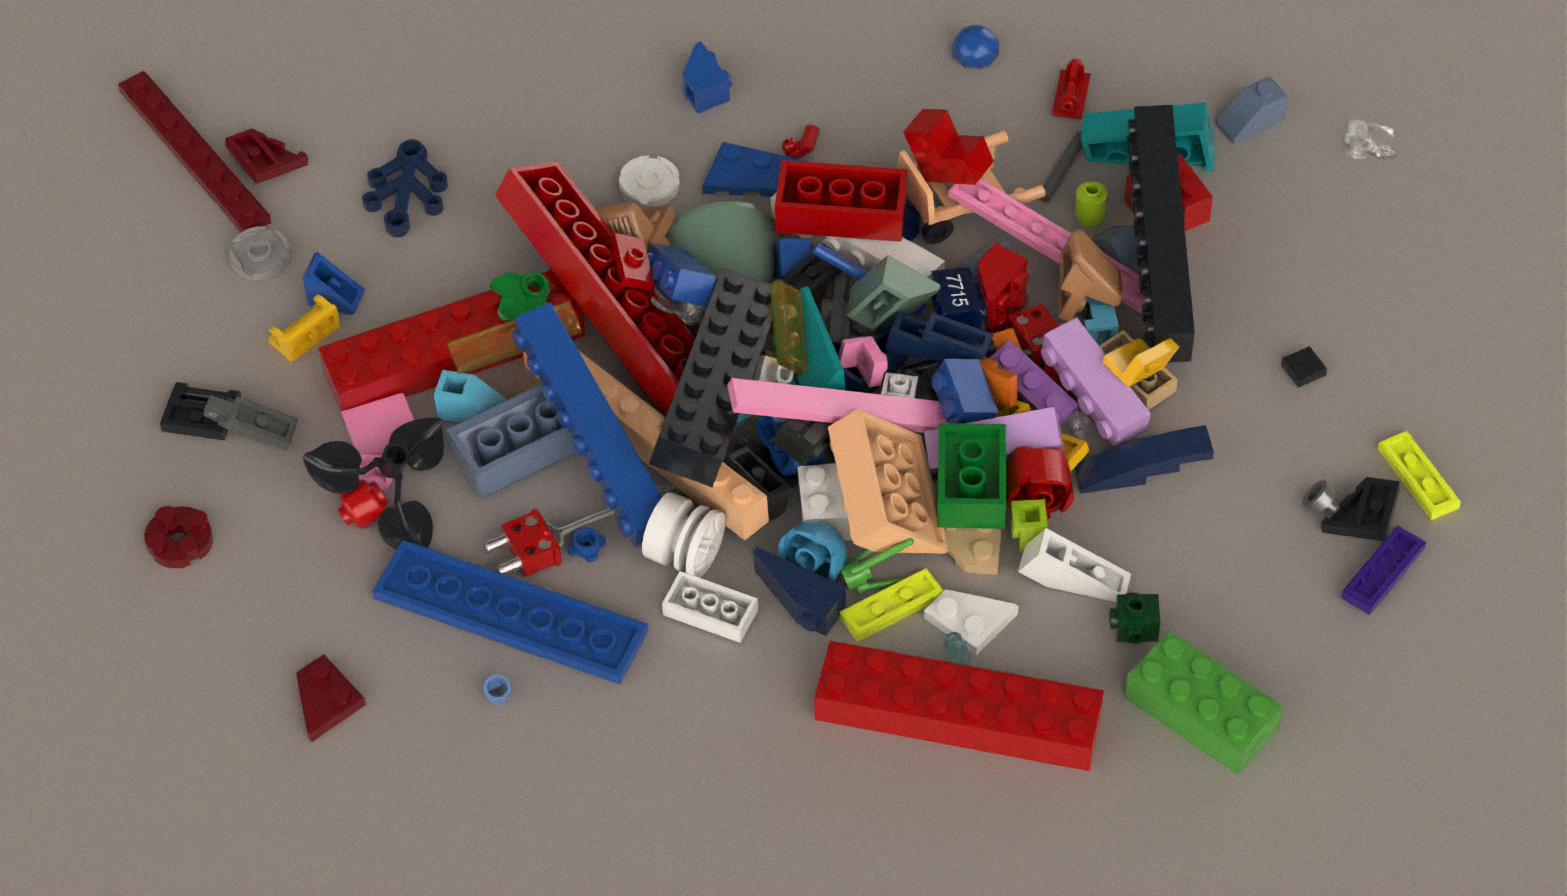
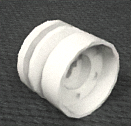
[642,492,725,578]

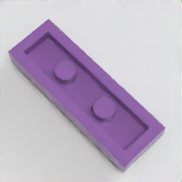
[989,340,1079,426]

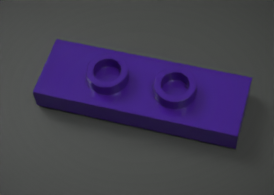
[1341,525,1426,615]

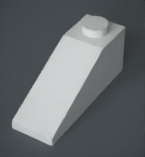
[1018,528,1131,602]

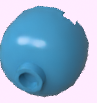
[778,520,847,581]

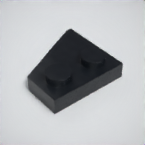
[1321,477,1400,541]

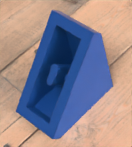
[303,252,365,315]

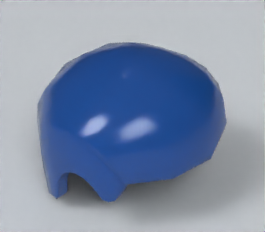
[952,25,999,69]

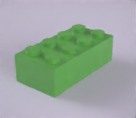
[1125,631,1283,774]

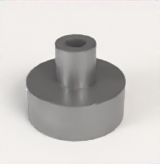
[1303,480,1338,515]

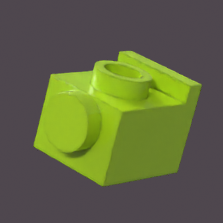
[1011,499,1048,552]

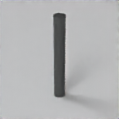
[1039,131,1082,203]

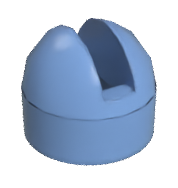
[483,674,511,705]

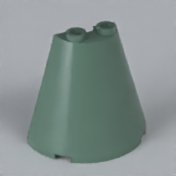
[665,201,781,318]

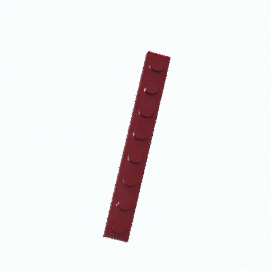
[118,71,272,232]

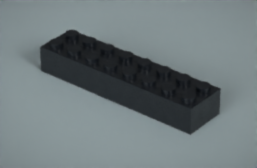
[1126,105,1195,363]
[649,267,783,488]

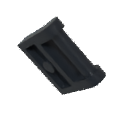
[160,382,241,441]

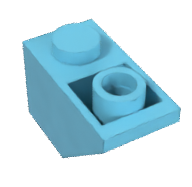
[434,370,508,423]

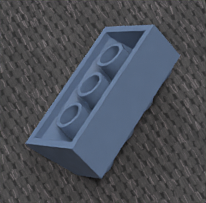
[446,384,576,499]

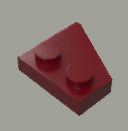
[225,128,308,184]
[296,654,366,742]

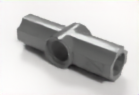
[821,271,855,355]

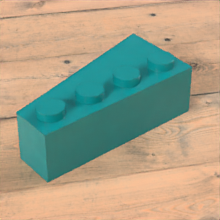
[1081,102,1216,172]

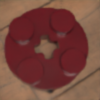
[144,506,213,568]

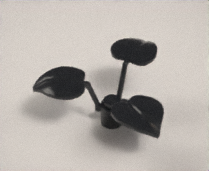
[303,418,444,549]

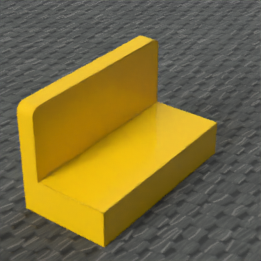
[1102,338,1179,387]

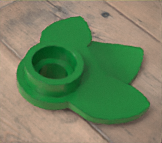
[489,272,550,322]

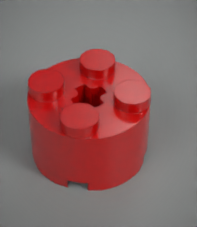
[1006,446,1074,519]

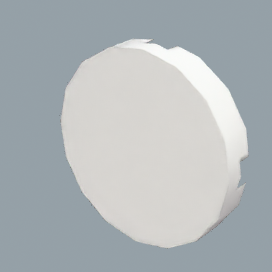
[618,155,680,208]

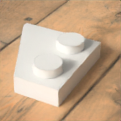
[924,589,1019,655]

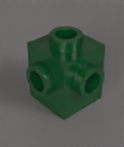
[1109,592,1161,644]

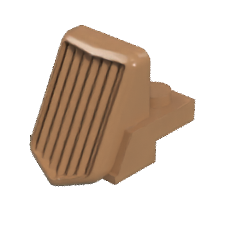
[595,202,676,251]
[1058,229,1123,322]

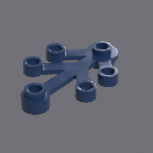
[362,139,448,238]

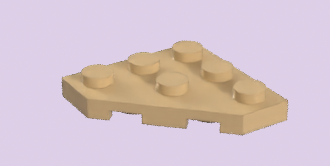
[932,480,1002,575]

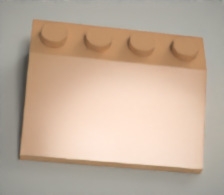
[828,409,949,554]

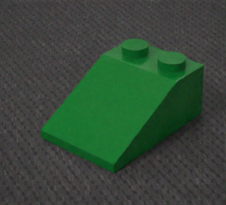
[937,423,1006,529]

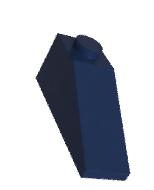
[753,547,846,636]

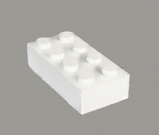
[662,571,758,643]

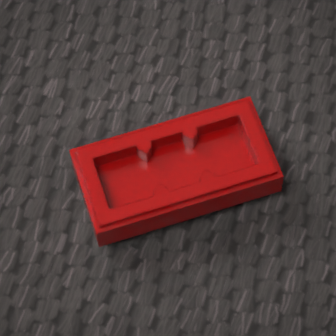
[610,233,654,291]

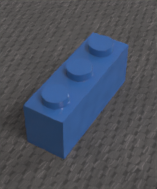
[647,242,716,307]

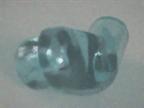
[944,632,971,665]

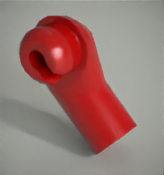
[782,124,820,158]

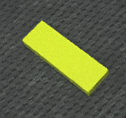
[1377,430,1461,520]
[839,568,944,642]

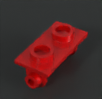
[1052,59,1091,119]

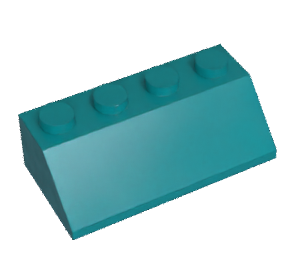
[769,286,845,391]

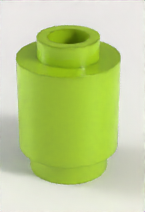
[1075,181,1108,227]

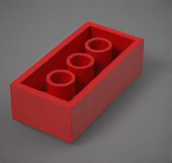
[775,160,908,242]

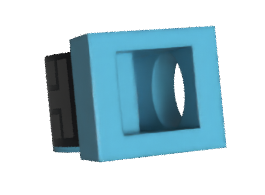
[1082,297,1119,345]

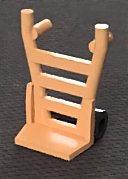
[896,130,1046,244]

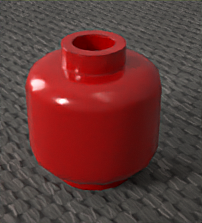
[337,479,389,529]

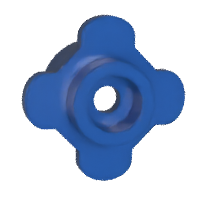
[567,527,606,562]

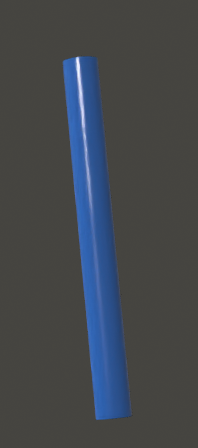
[811,242,926,316]

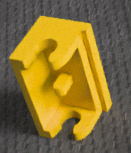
[268,294,341,363]

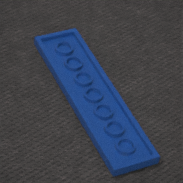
[372,540,649,684]

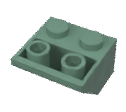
[846,255,940,330]

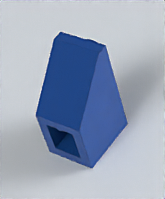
[682,41,732,113]

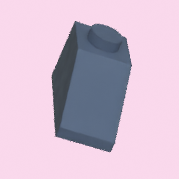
[1216,76,1287,144]

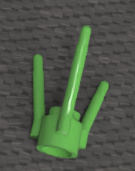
[840,538,914,594]

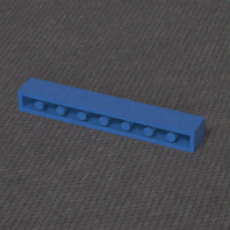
[512,302,662,546]

